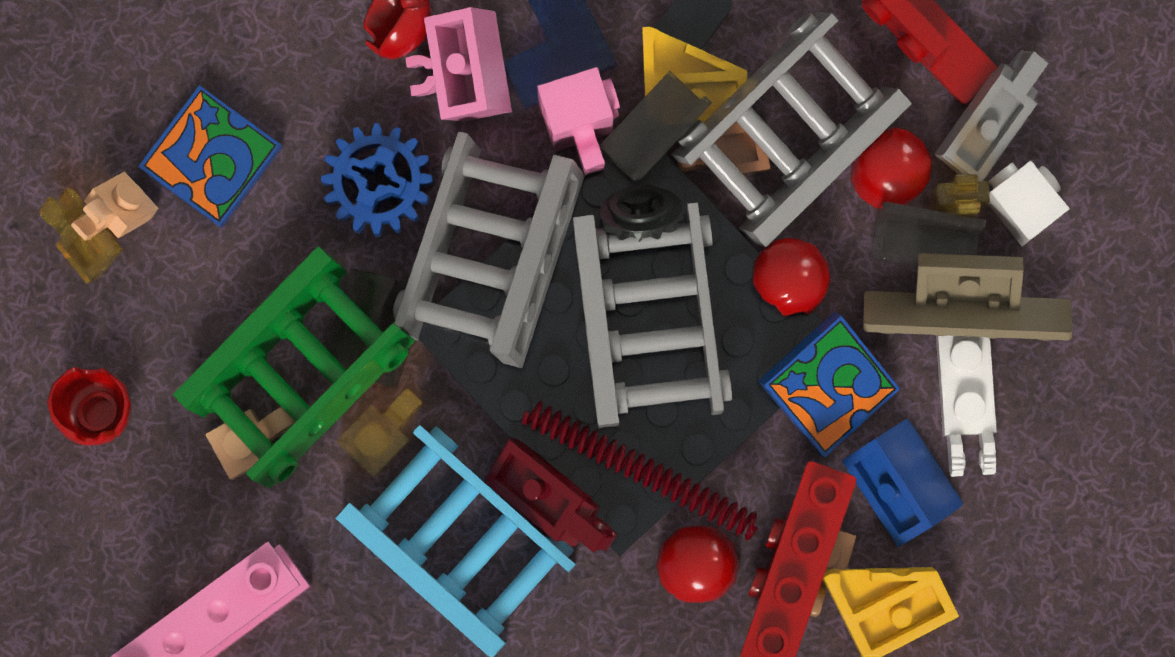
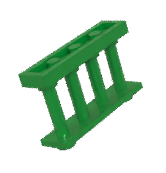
[172,246,415,489]

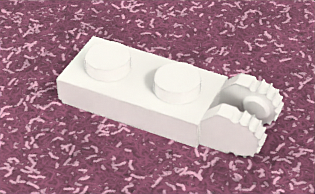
[936,335,997,477]

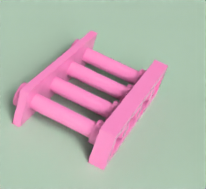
[111,541,311,657]

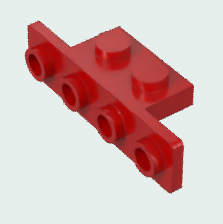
[861,0,998,105]
[740,461,856,657]

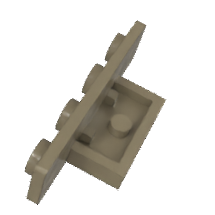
[863,253,1073,341]

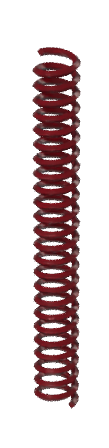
[522,401,758,541]

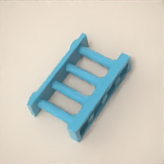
[335,425,576,657]

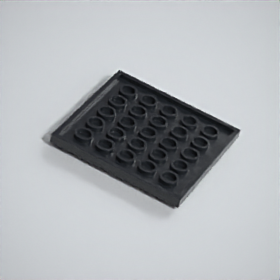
[418,122,823,557]

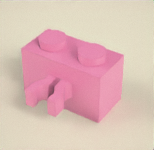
[405,7,512,121]
[537,67,620,175]

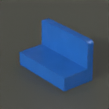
[842,419,963,547]

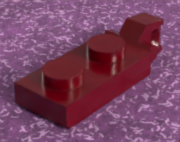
[483,438,618,552]

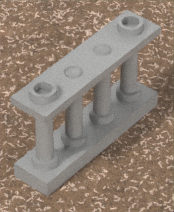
[671,12,912,247]
[393,132,585,368]
[573,202,732,429]

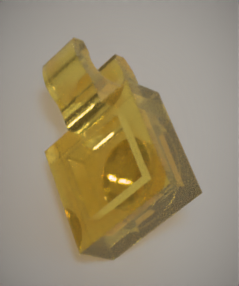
[931,174,990,219]
[39,187,123,284]
[336,388,425,477]

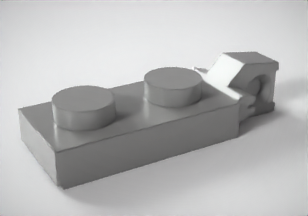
[934,50,1049,186]

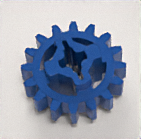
[321,123,434,237]

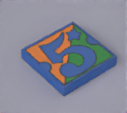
[138,85,283,228]
[758,312,900,458]

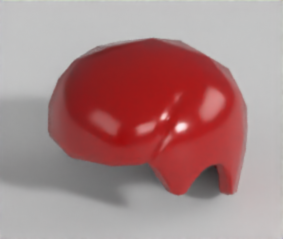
[363,0,432,60]
[850,127,932,209]
[753,238,831,316]
[47,367,132,446]
[656,525,740,603]

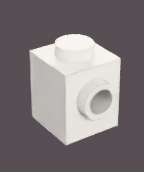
[984,161,1070,246]

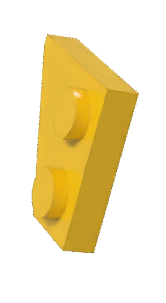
[642,27,747,126]
[823,567,959,657]

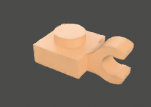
[71,171,159,241]
[205,407,295,480]

